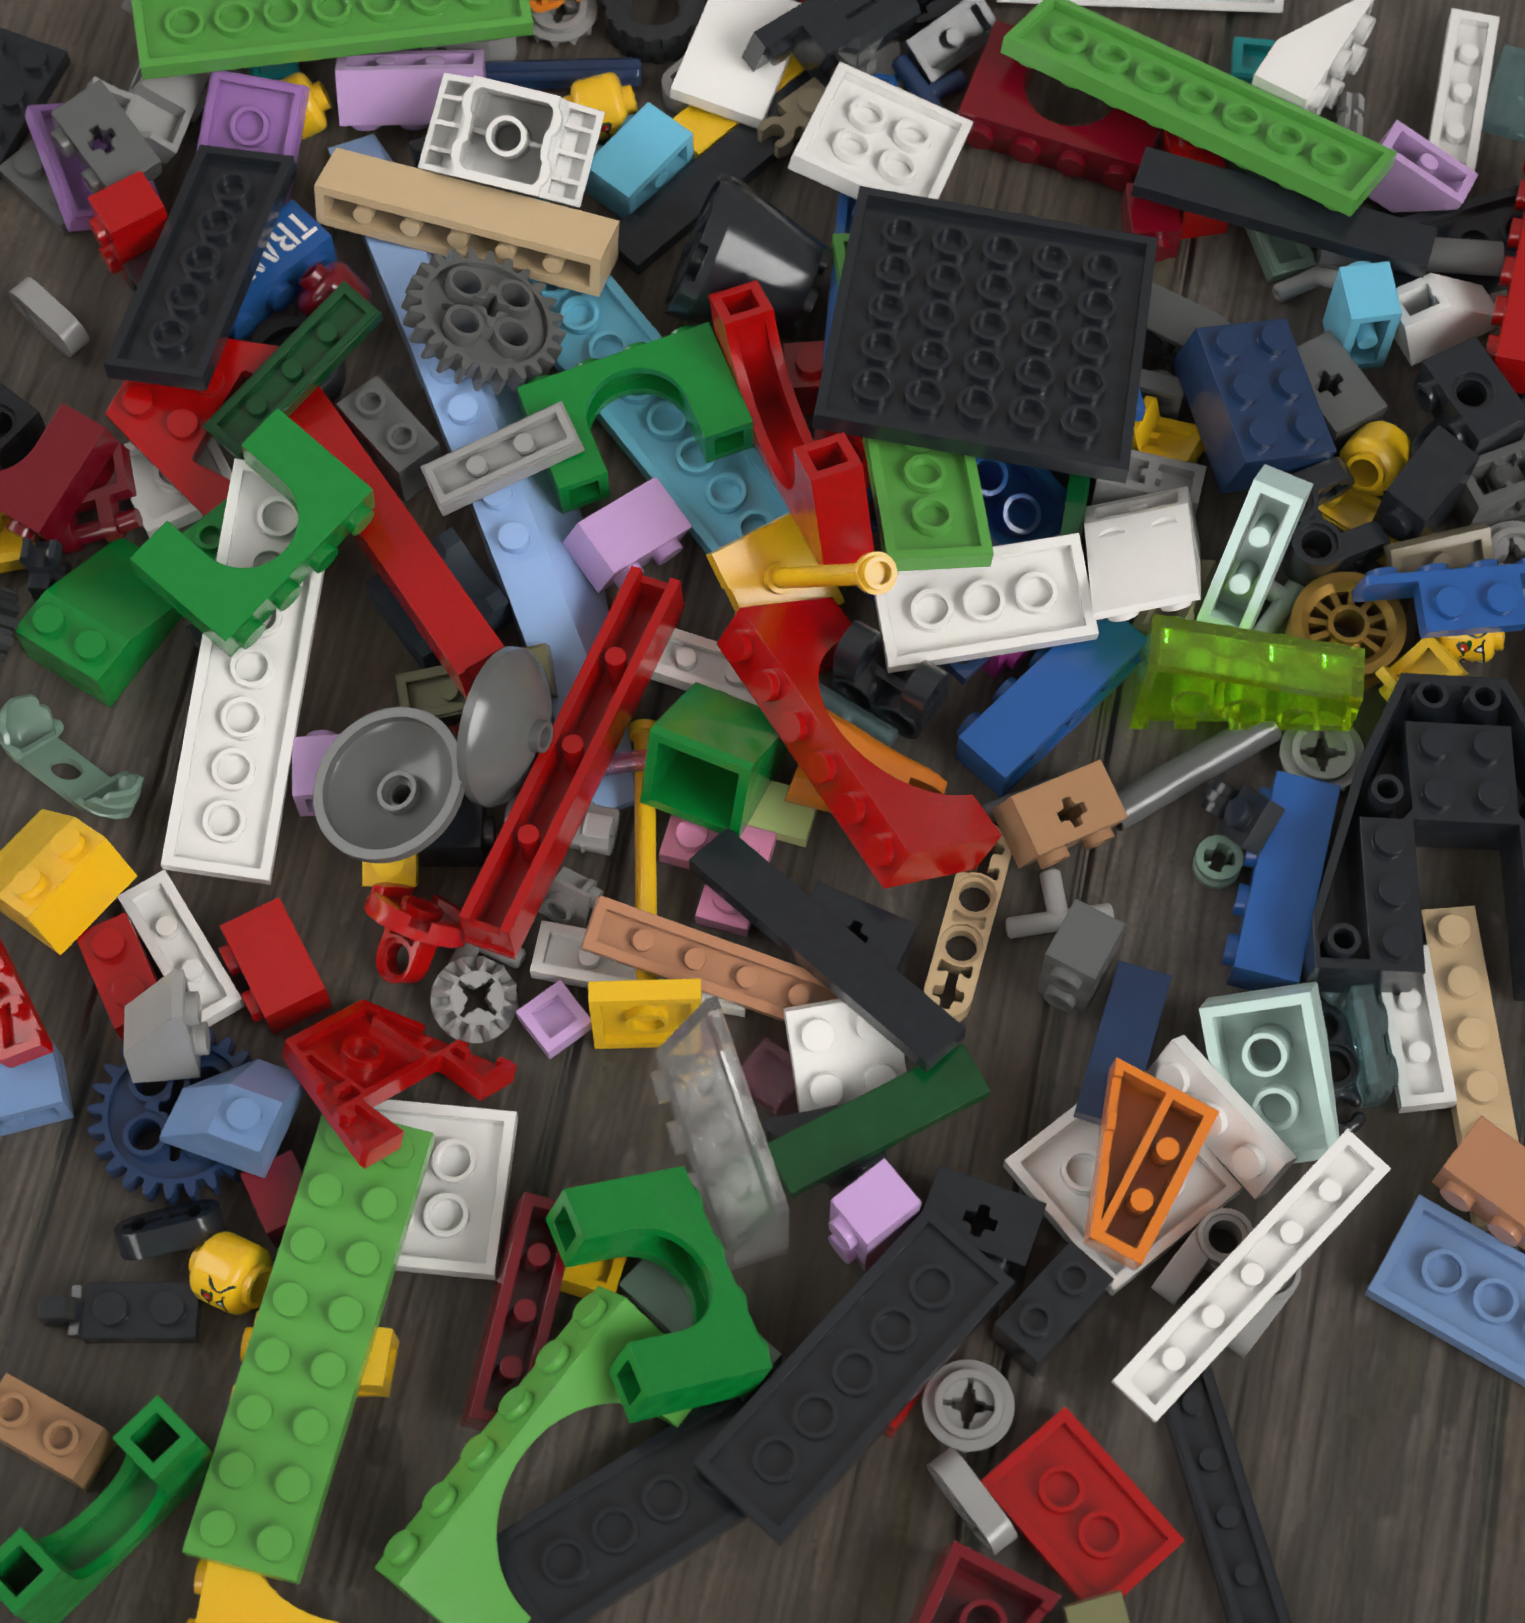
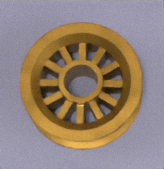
[1285,572,1407,693]

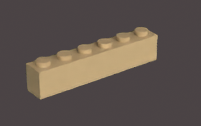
[314,147,619,297]

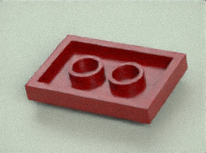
[980,1406,1185,1600]

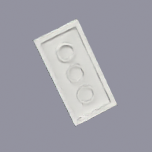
[874,533,1099,673]

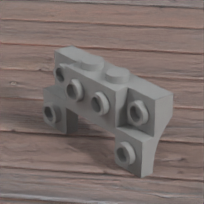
[86,0,211,165]

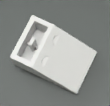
[1252,0,1376,116]
[1084,486,1201,622]

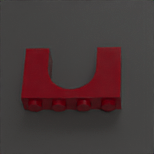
[958,20,1163,192]
[0,403,120,544]

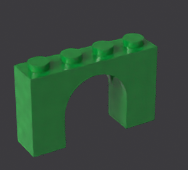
[517,322,754,513]
[129,408,375,657]
[545,1166,773,1423]
[0,1395,213,1623]

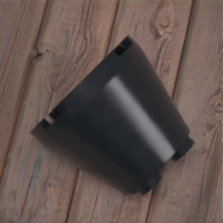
[664,172,833,339]

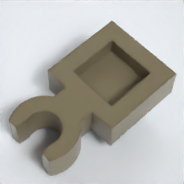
[758,77,826,159]

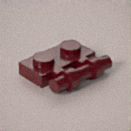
[40,443,143,555]

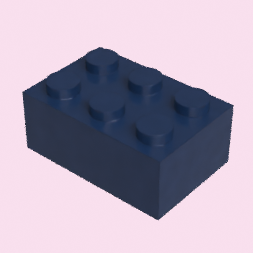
[1173,318,1336,493]

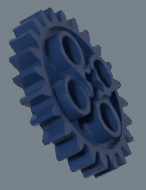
[87,1028,253,1206]

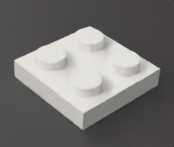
[783,999,907,1112]

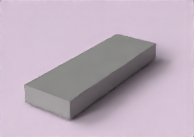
[420,401,585,516]

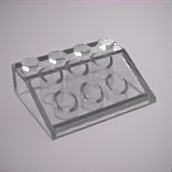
[649,996,789,1271]

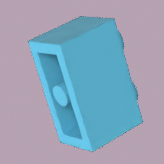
[586,102,694,220]
[1322,261,1402,369]

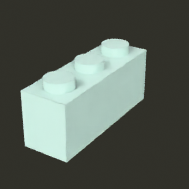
[1196,464,1314,641]

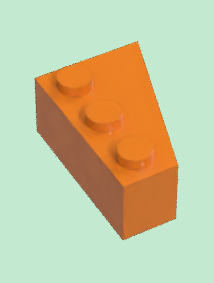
[1083,1057,1220,1271]

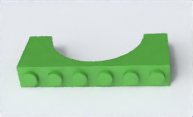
[374,1285,692,1623]

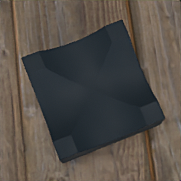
[365,527,513,669]

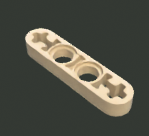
[924,825,1012,1022]

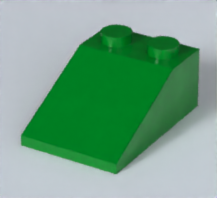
[14,538,183,708]

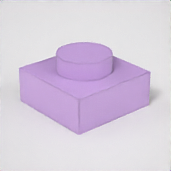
[516,980,592,1060]

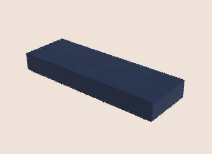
[1073,960,1172,1125]

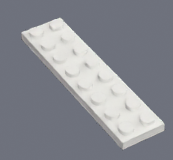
[161,459,325,885]

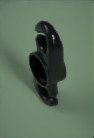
[1321,1003,1366,1136]

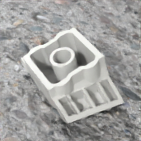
[418,73,605,208]

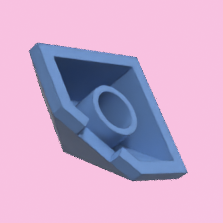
[159,1059,306,1178]

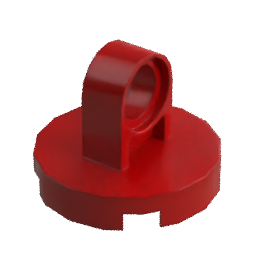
[364,882,466,984]

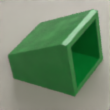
[640,682,788,837]

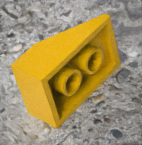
[0,809,137,955]

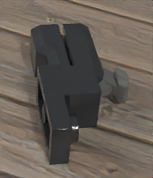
[742,0,921,78]

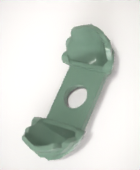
[0,694,144,819]

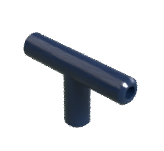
[891,55,967,110]

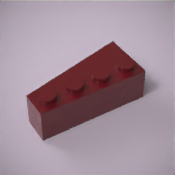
[909,1541,1062,1623]

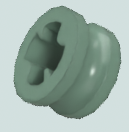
[1192,835,1244,889]

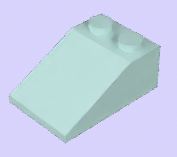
[1199,981,1340,1172]

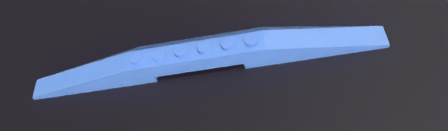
[328,134,634,810]

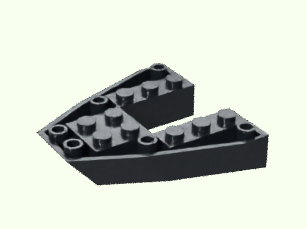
[1300,673,1525,1001]

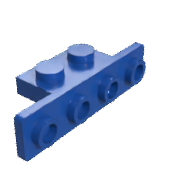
[1351,558,1525,639]

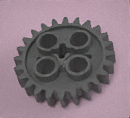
[401,247,566,394]

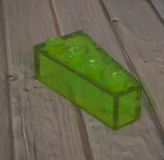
[1129,614,1365,731]

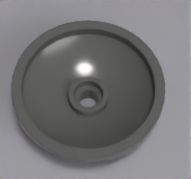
[457,646,553,808]
[313,707,465,863]

